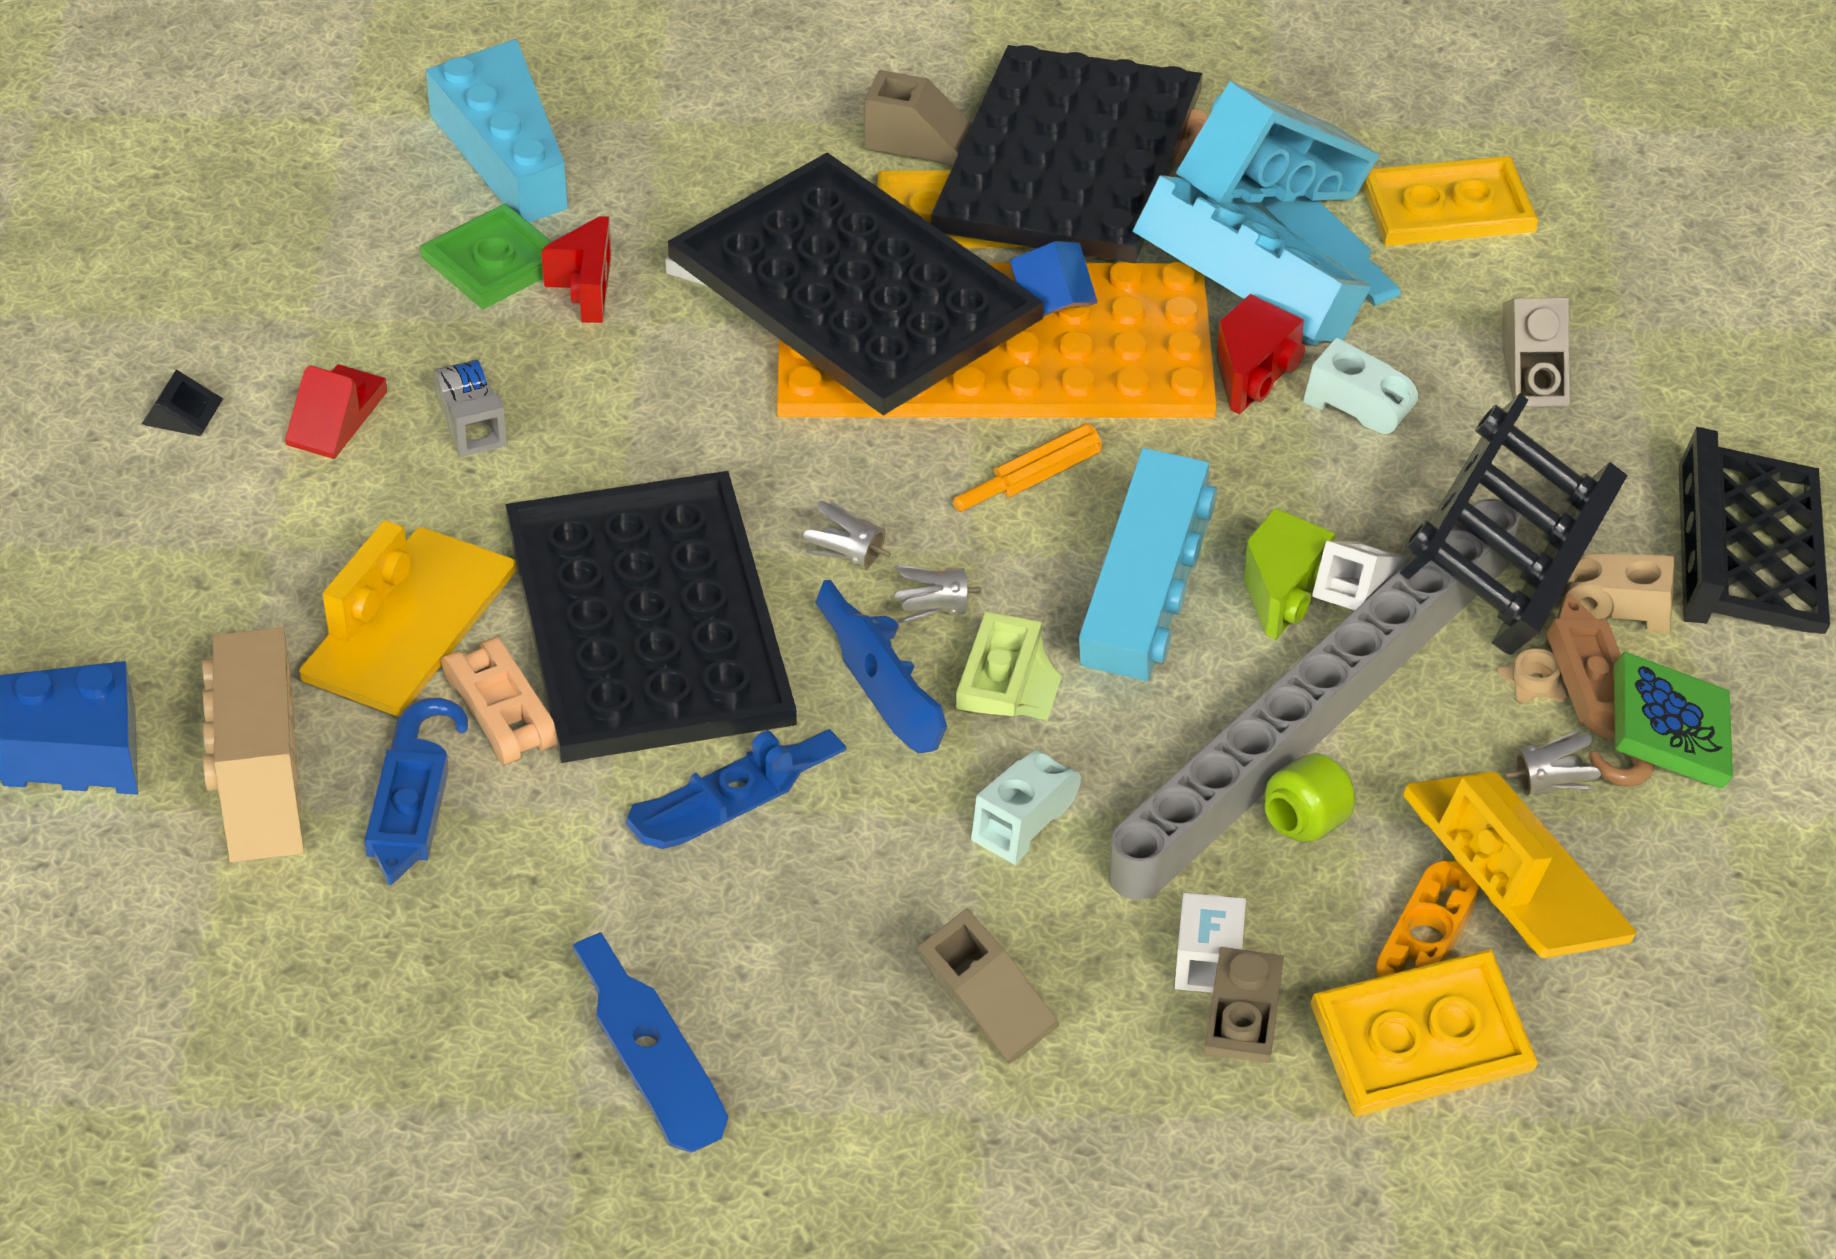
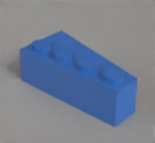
[0,661,138,795]

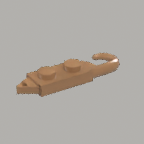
[1546,593,1655,787]

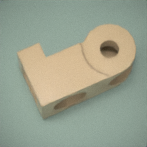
[1563,553,1675,633]

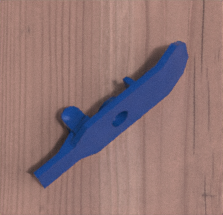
[815,580,947,753]
[626,729,846,849]
[573,932,729,1153]

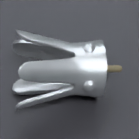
[803,500,891,570]
[894,564,981,624]
[1505,729,1601,796]

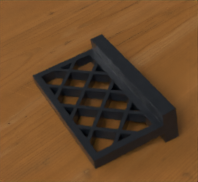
[1678,426,1830,634]

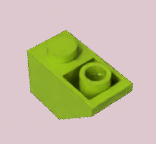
[1244,508,1336,640]

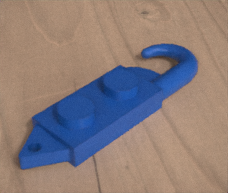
[365,698,468,885]

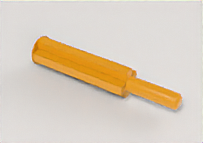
[953,423,1102,512]

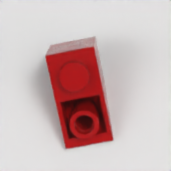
[1216,294,1305,415]

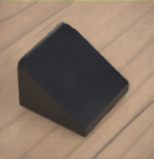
[142,369,223,436]

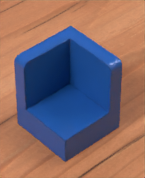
[1010,241,1097,317]

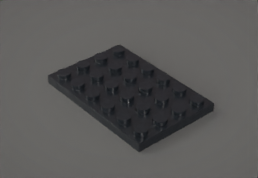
[931,45,1202,263]
[668,152,1044,416]
[505,471,797,763]

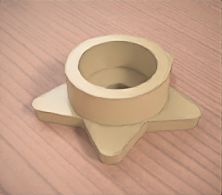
[1497,648,1567,703]

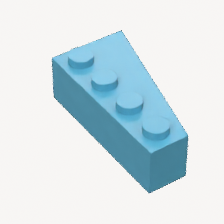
[426,38,568,223]
[1176,81,1380,203]
[1132,175,1371,345]
[1079,448,1217,681]

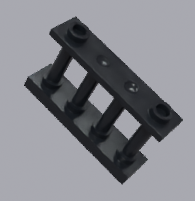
[1399,393,1628,655]

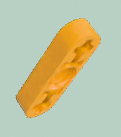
[1374,861,1479,978]

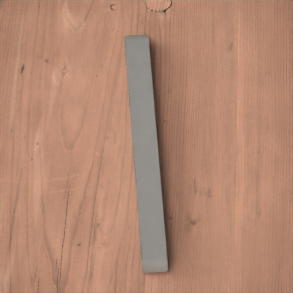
[1109,499,1519,900]

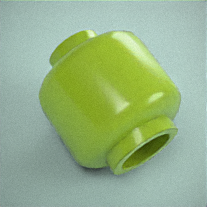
[1265,753,1356,843]

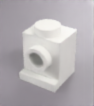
[1312,541,1407,610]

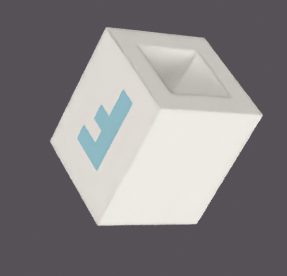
[1175,893,1246,993]

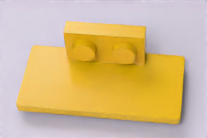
[299,520,517,716]
[1403,772,1637,958]

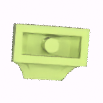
[956,611,1062,721]

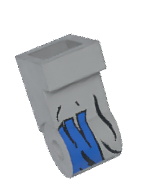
[433,359,507,458]

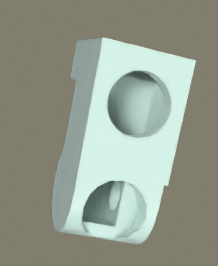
[1303,337,1418,434]
[971,750,1081,865]

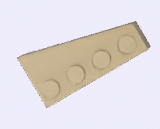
[202,627,304,862]

